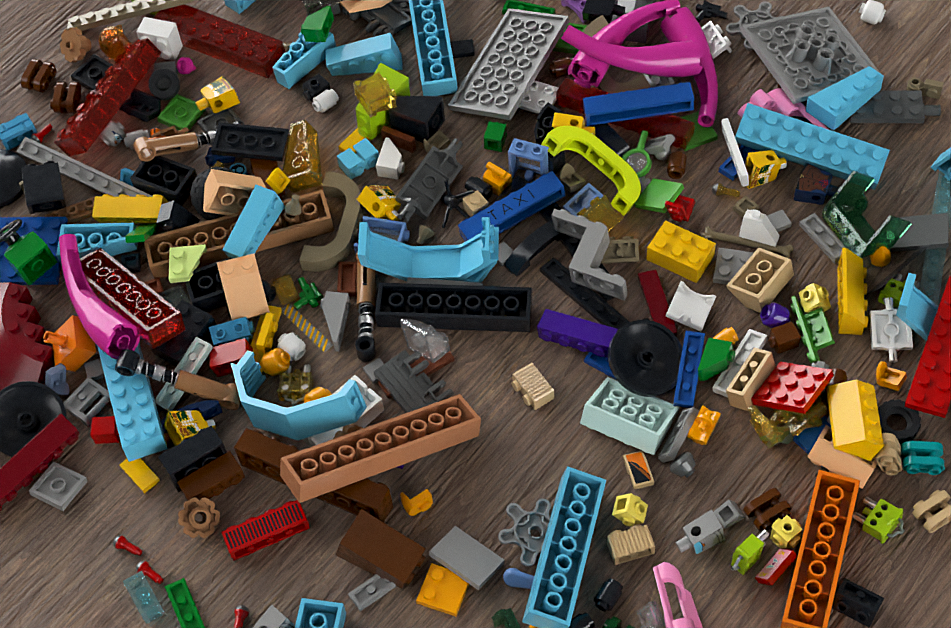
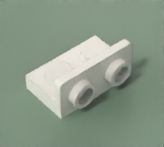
[701,21,732,59]

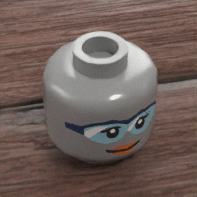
[99,120,126,146]

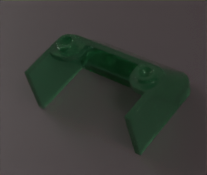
[822,170,912,258]

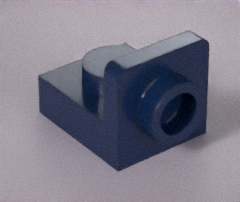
[205,147,236,168]

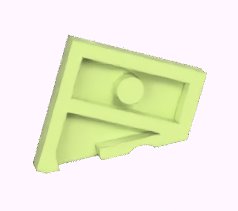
[169,244,207,283]

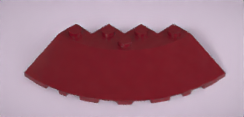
[0,282,55,391]

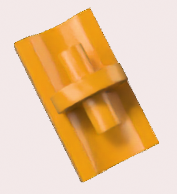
[687,405,721,445]

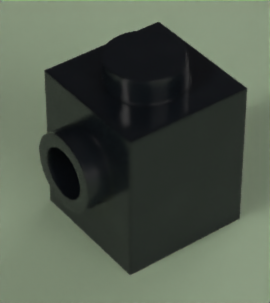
[302,73,330,103]

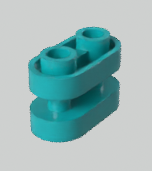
[901,441,945,475]

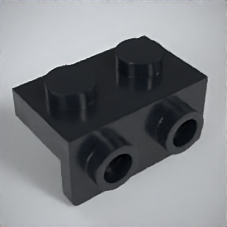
[119,88,161,122]

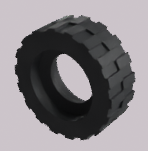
[878,399,921,445]

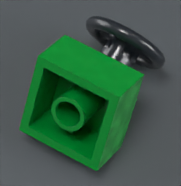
[0,219,58,286]

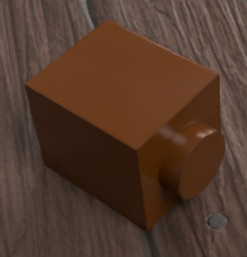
[768,321,801,354]

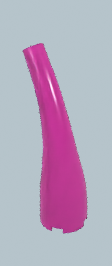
[568,0,680,88]
[660,7,718,127]
[561,25,703,77]
[59,234,140,359]

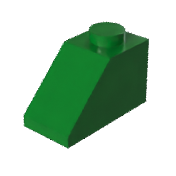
[301,6,334,42]
[698,338,735,381]

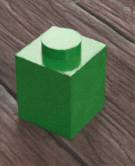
[484,121,507,152]

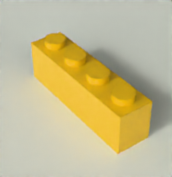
[92,194,168,223]

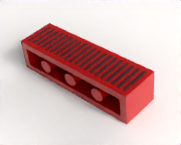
[221,500,310,561]

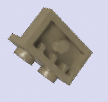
[601,236,639,264]

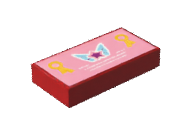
[755,548,797,586]

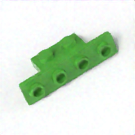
[790,295,835,364]

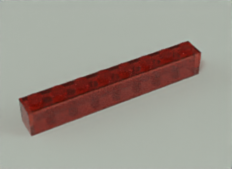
[556,78,695,149]

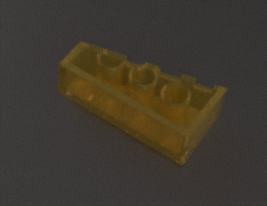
[282,120,323,193]

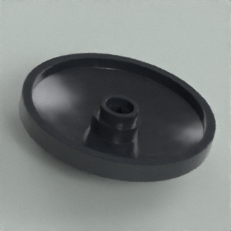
[0,149,27,208]
[608,320,683,397]
[0,381,67,458]

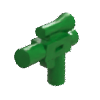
[293,277,324,310]

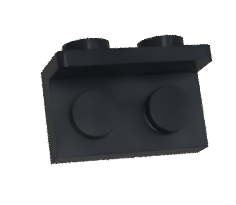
[832,578,884,627]

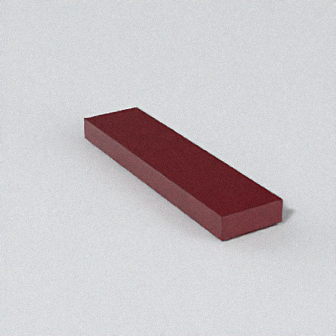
[638,269,677,336]

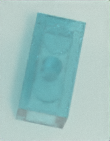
[123,571,165,624]

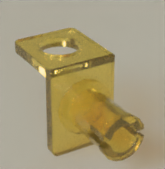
[271,274,299,305]

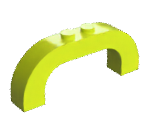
[541,126,641,216]

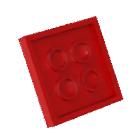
[751,362,834,414]

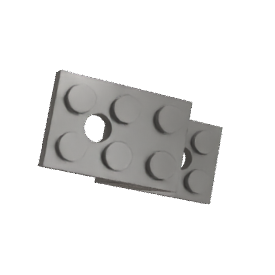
[551,209,628,301]

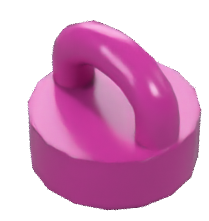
[177,57,196,74]

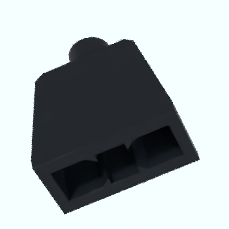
[582,0,625,23]

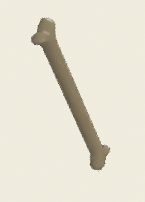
[701,226,794,258]

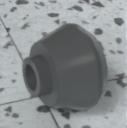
[669,451,696,478]

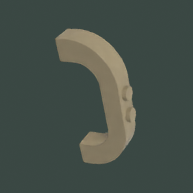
[583,15,652,95]
[299,171,364,272]

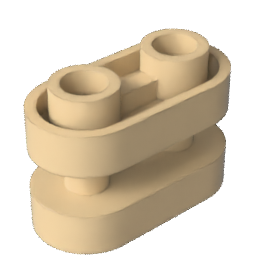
[876,433,902,476]
[912,490,951,533]

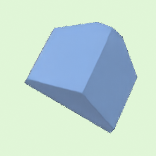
[563,183,607,223]

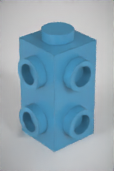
[209,317,255,347]

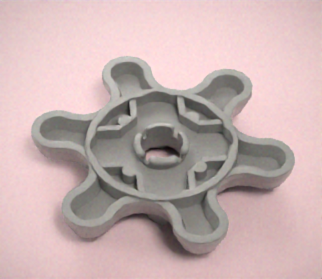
[726,1,783,51]
[498,498,551,567]

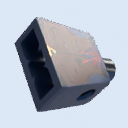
[794,163,841,205]

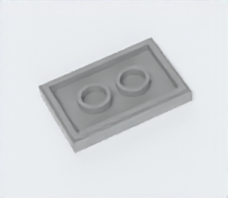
[429,526,505,590]

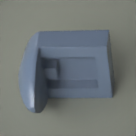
[45,363,69,395]

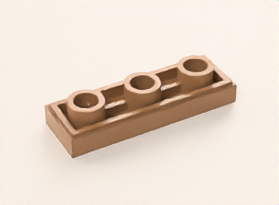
[45,197,95,224]

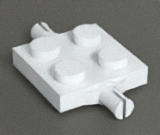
[869,297,913,363]

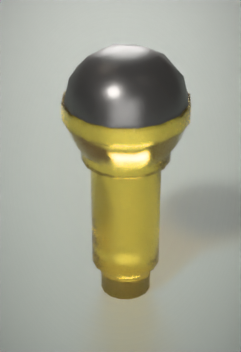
[712,183,740,197]

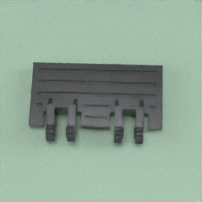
[342,2,412,37]
[374,350,454,413]

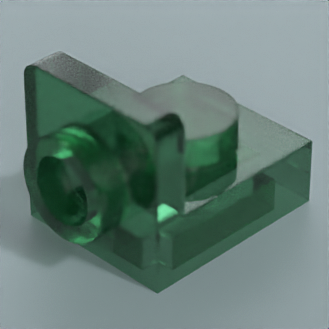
[491,608,521,628]

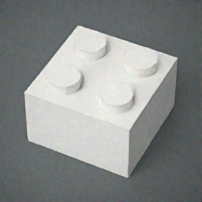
[136,17,183,61]

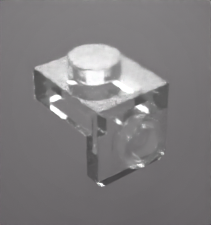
[636,601,665,628]

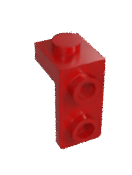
[664,195,695,222]

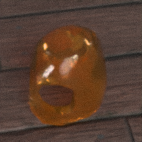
[98,25,131,59]

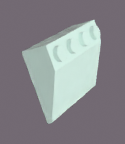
[580,377,680,455]

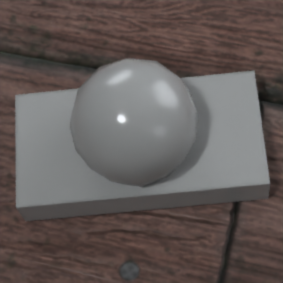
[642,134,675,161]

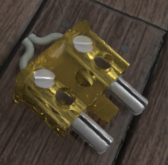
[277,364,313,405]

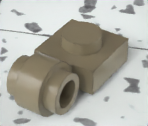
[906,77,944,99]

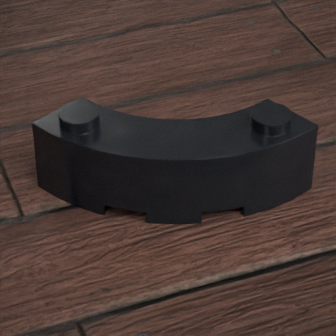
[534,102,566,174]

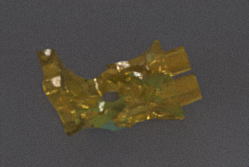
[747,400,828,448]

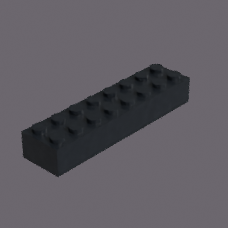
[375,282,532,332]

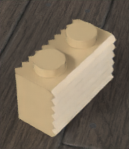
[511,362,554,410]
[607,524,655,565]

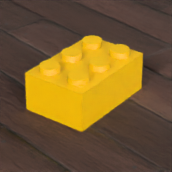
[647,220,716,283]

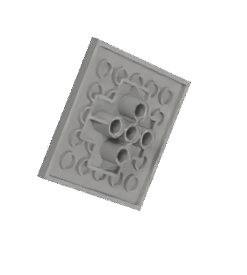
[740,7,884,104]

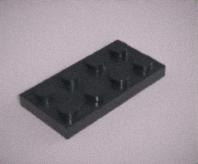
[211,122,290,162]

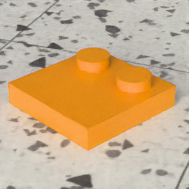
[416,563,469,617]

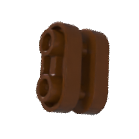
[21,59,57,93]
[50,82,81,113]
[743,488,792,531]

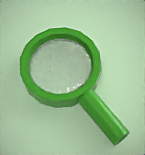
[622,130,652,178]

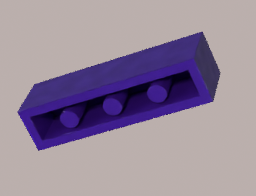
[537,309,618,358]

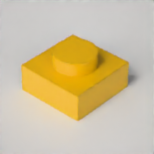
[266,167,291,194]

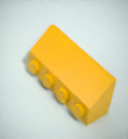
[837,248,868,335]
[826,380,884,461]

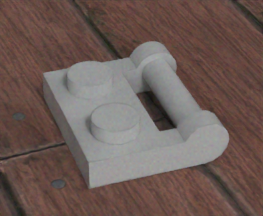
[63,377,111,426]

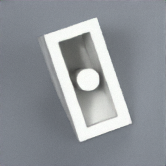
[376,137,405,180]
[739,209,780,247]

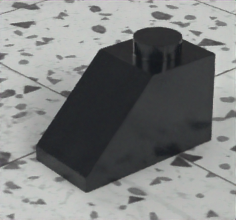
[156,201,200,231]

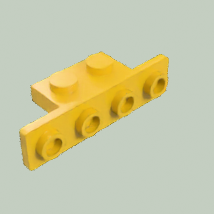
[251,305,282,373]

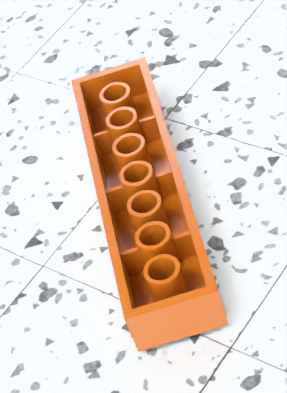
[780,470,860,628]

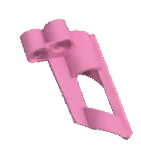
[738,88,830,130]
[653,562,703,628]

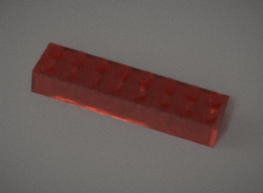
[153,4,285,79]
[54,38,162,156]
[80,247,186,349]

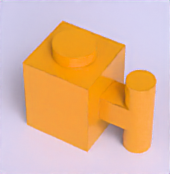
[483,161,512,196]

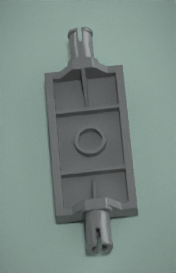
[850,91,941,123]
[395,138,463,223]

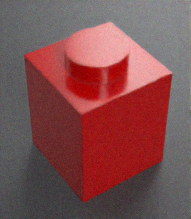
[90,416,119,444]

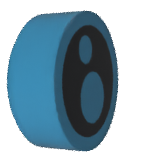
[229,163,247,175]

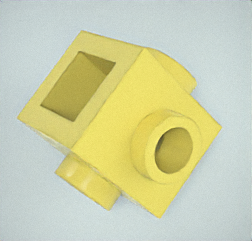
[799,283,831,313]
[612,493,648,527]
[770,515,803,549]

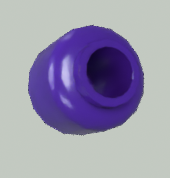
[760,302,790,329]

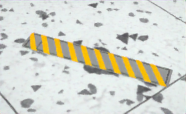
[282,304,333,352]

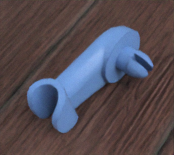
[503,568,534,589]

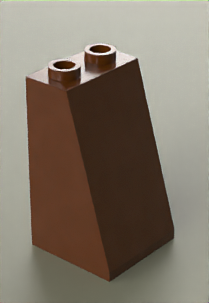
[336,509,426,589]

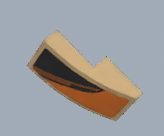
[623,451,654,489]

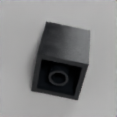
[387,96,445,143]
[21,161,66,214]

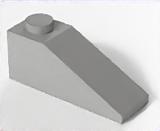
[320,291,351,352]

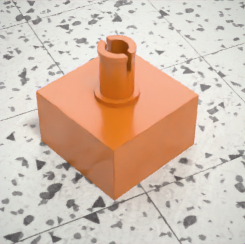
[43,315,96,372]

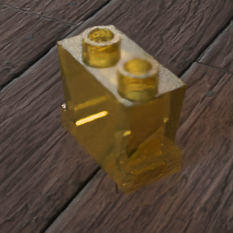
[353,72,397,118]
[576,195,624,232]

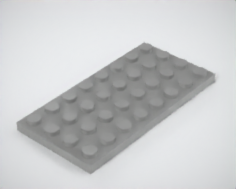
[448,8,570,120]

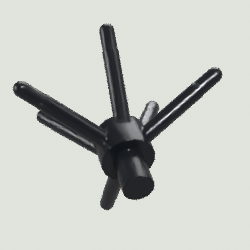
[441,180,475,228]

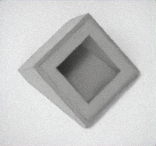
[714,500,745,529]

